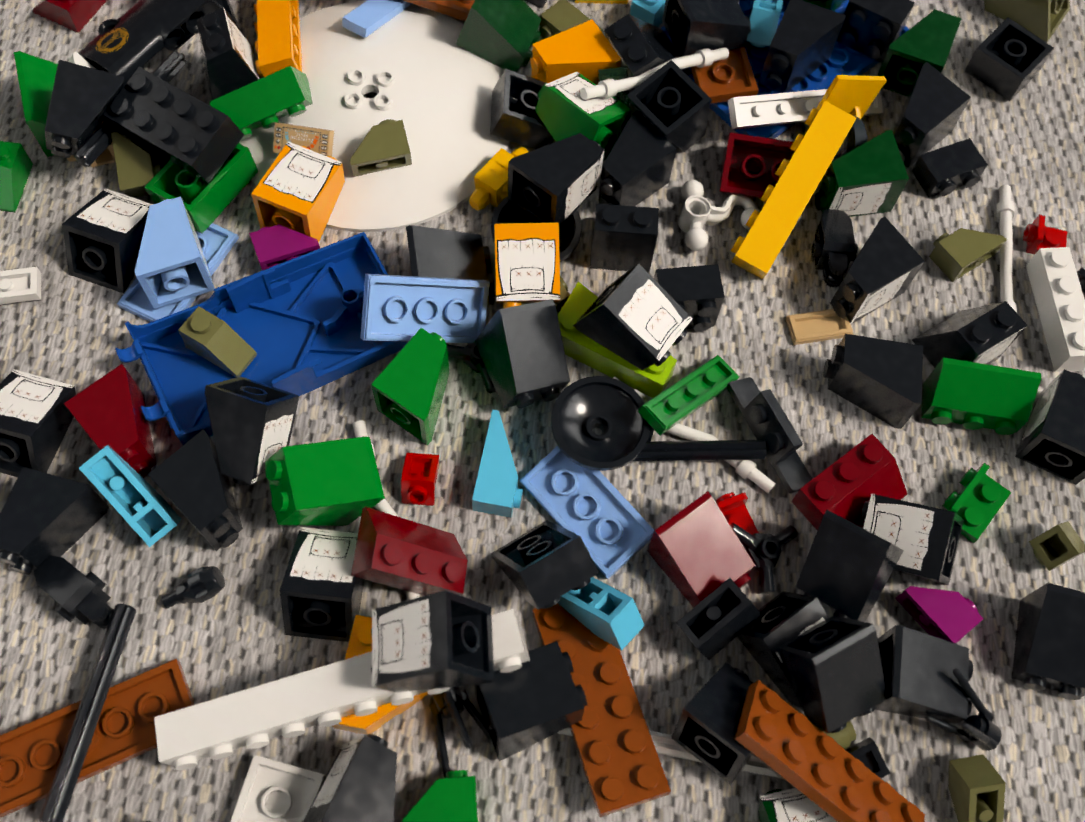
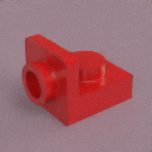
[1023,215,1067,254]
[401,453,439,506]
[716,492,759,535]

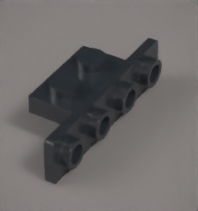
[727,377,812,493]

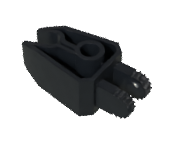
[811,209,858,288]
[34,555,113,630]

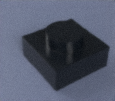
[846,737,890,778]

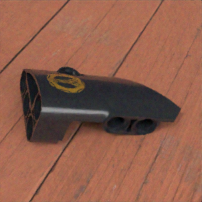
[77,0,211,86]

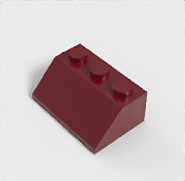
[32,0,107,33]
[719,132,808,205]
[791,434,908,531]
[351,507,468,596]

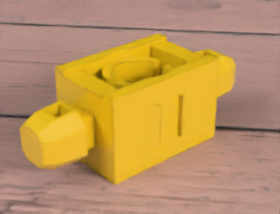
[469,147,529,211]

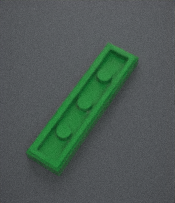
[638,355,739,436]

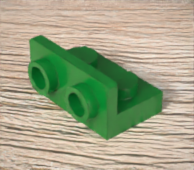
[942,462,1011,543]

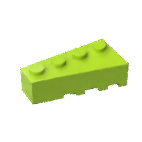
[557,282,677,398]

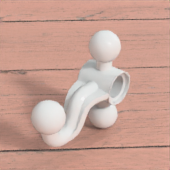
[678,180,760,251]

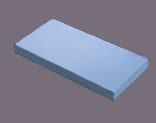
[117,223,239,322]
[360,274,490,343]
[519,445,655,579]

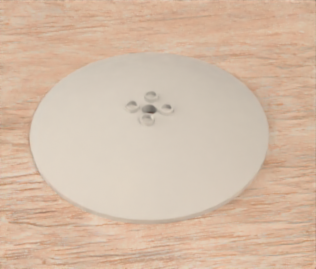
[239,1,510,232]

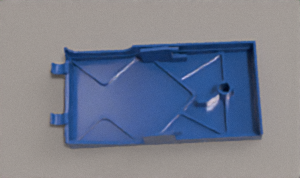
[115,232,408,445]

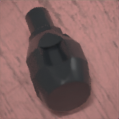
[162,566,225,608]

